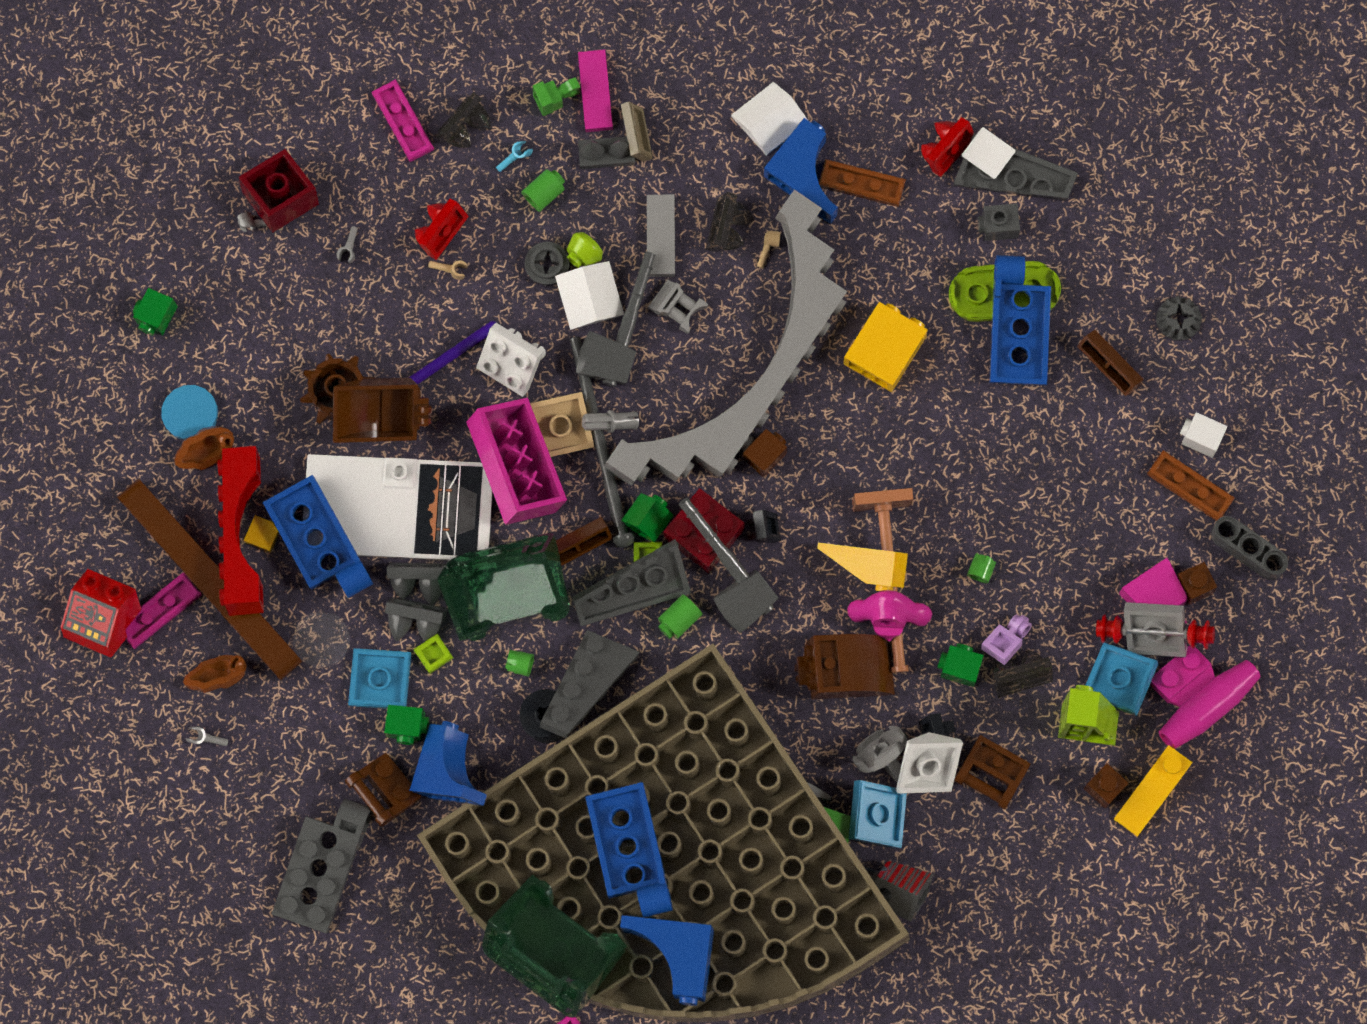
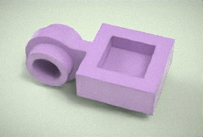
[981,614,1032,665]

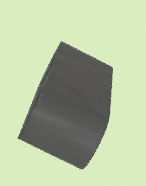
[1211,516,1288,580]

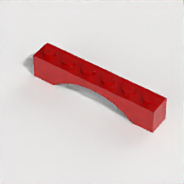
[217,446,264,616]

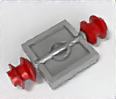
[1096,602,1215,657]

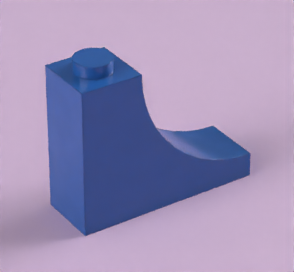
[764,118,838,224]
[409,721,487,806]
[620,915,714,1006]

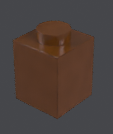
[743,429,787,478]
[1177,562,1218,606]
[1084,763,1128,809]

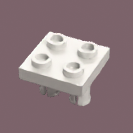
[476,323,546,397]

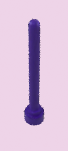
[408,321,497,384]

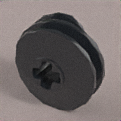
[520,689,563,744]

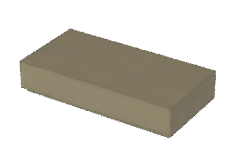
[621,102,652,162]

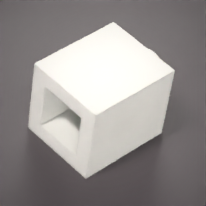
[1180,412,1228,458]

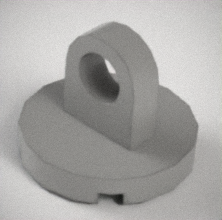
[853,726,907,782]

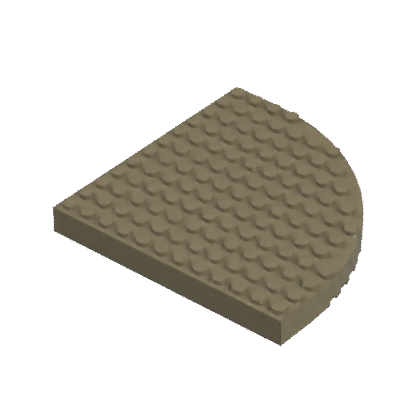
[417,644,910,1022]

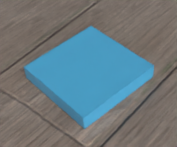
[1086,643,1159,716]
[348,648,412,709]
[849,780,907,848]

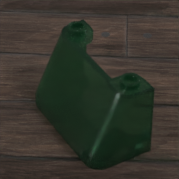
[437,533,570,641]
[482,874,627,1018]

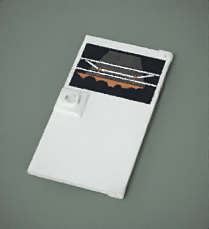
[303,454,493,563]

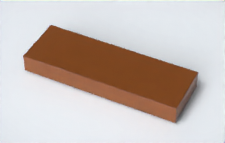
[819,159,906,207]
[1147,450,1235,521]

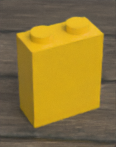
[843,302,928,392]

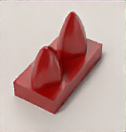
[921,117,974,177]
[415,198,469,260]

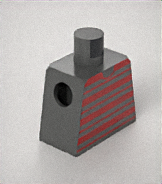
[864,861,934,922]

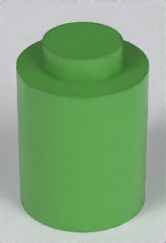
[521,169,565,212]
[658,594,703,639]

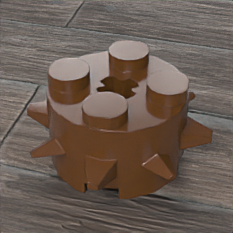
[300,354,375,424]

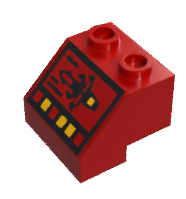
[61,569,141,658]

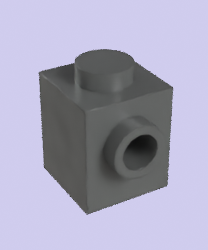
[977,204,1020,241]

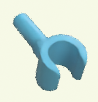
[496,141,533,172]

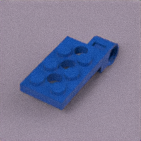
[989,255,1051,386]
[263,475,373,598]
[585,782,673,918]

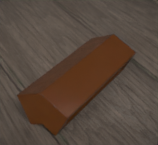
[1077,330,1144,396]
[538,517,613,572]

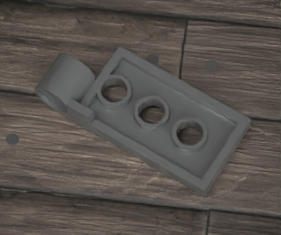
[272,798,373,934]

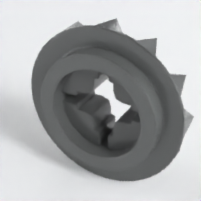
[525,242,569,286]
[1156,296,1202,341]

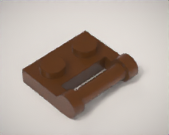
[954,735,1031,810]
[345,753,421,827]

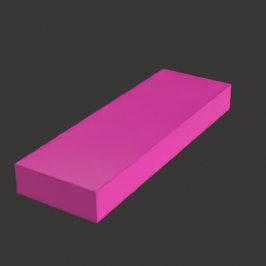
[578,50,613,132]
[372,79,434,162]
[125,572,202,649]

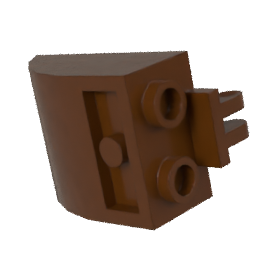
[333,378,432,443]
[794,634,895,700]

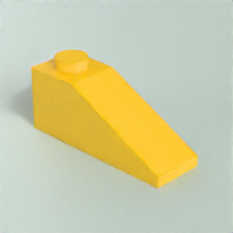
[817,543,908,591]
[1114,745,1193,837]

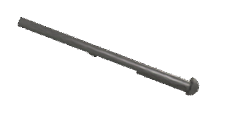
[570,337,634,548]

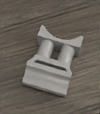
[648,280,708,334]

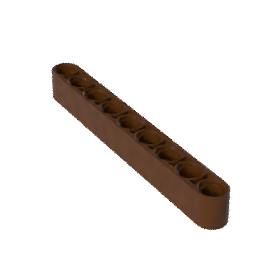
[117,478,303,681]

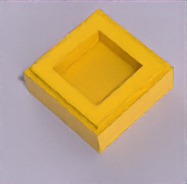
[243,515,279,553]

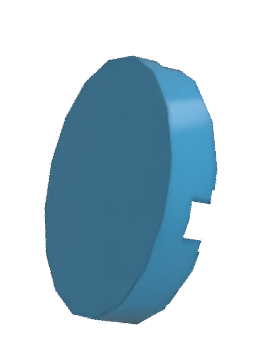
[162,385,218,440]

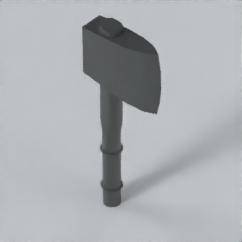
[576,251,656,387]
[679,498,778,633]

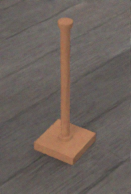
[852,488,913,673]

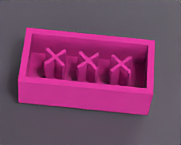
[466,398,567,525]

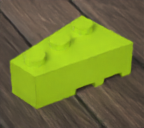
[1058,685,1119,746]

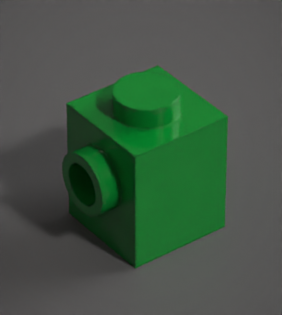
[133,288,178,336]
[621,493,674,543]
[937,644,984,687]
[384,705,429,745]

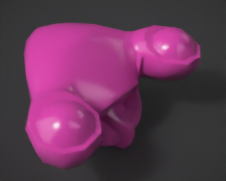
[847,590,932,642]

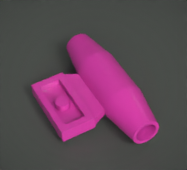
[1150,645,1261,749]

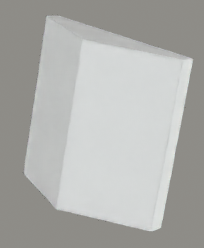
[731,82,807,156]
[555,261,624,330]
[896,732,963,793]

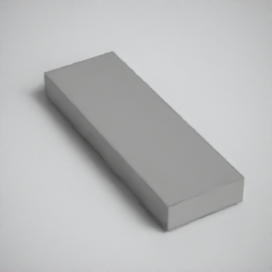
[647,194,675,277]

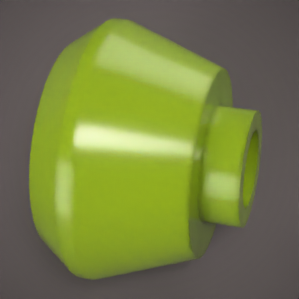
[567,232,603,268]

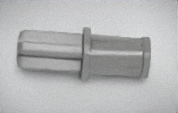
[582,410,639,433]

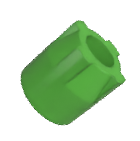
[967,553,996,584]
[505,650,534,677]

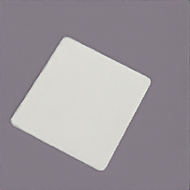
[962,127,1015,179]

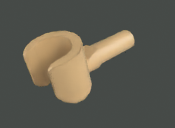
[757,231,780,269]
[428,260,468,280]

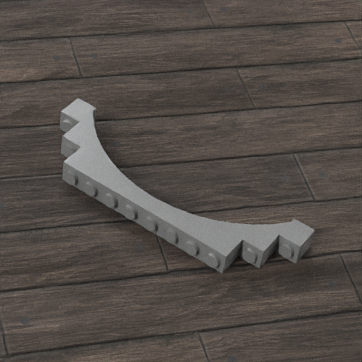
[604,189,847,486]

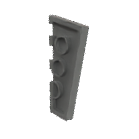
[953,133,1078,200]
[572,539,691,626]
[540,630,640,738]

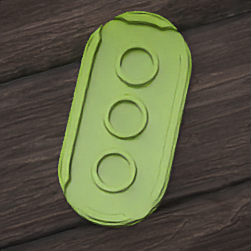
[948,261,1061,322]

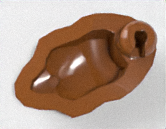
[174,426,234,470]
[183,655,247,693]

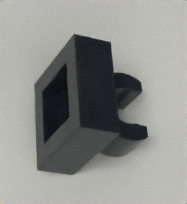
[746,509,781,543]
[919,713,956,736]

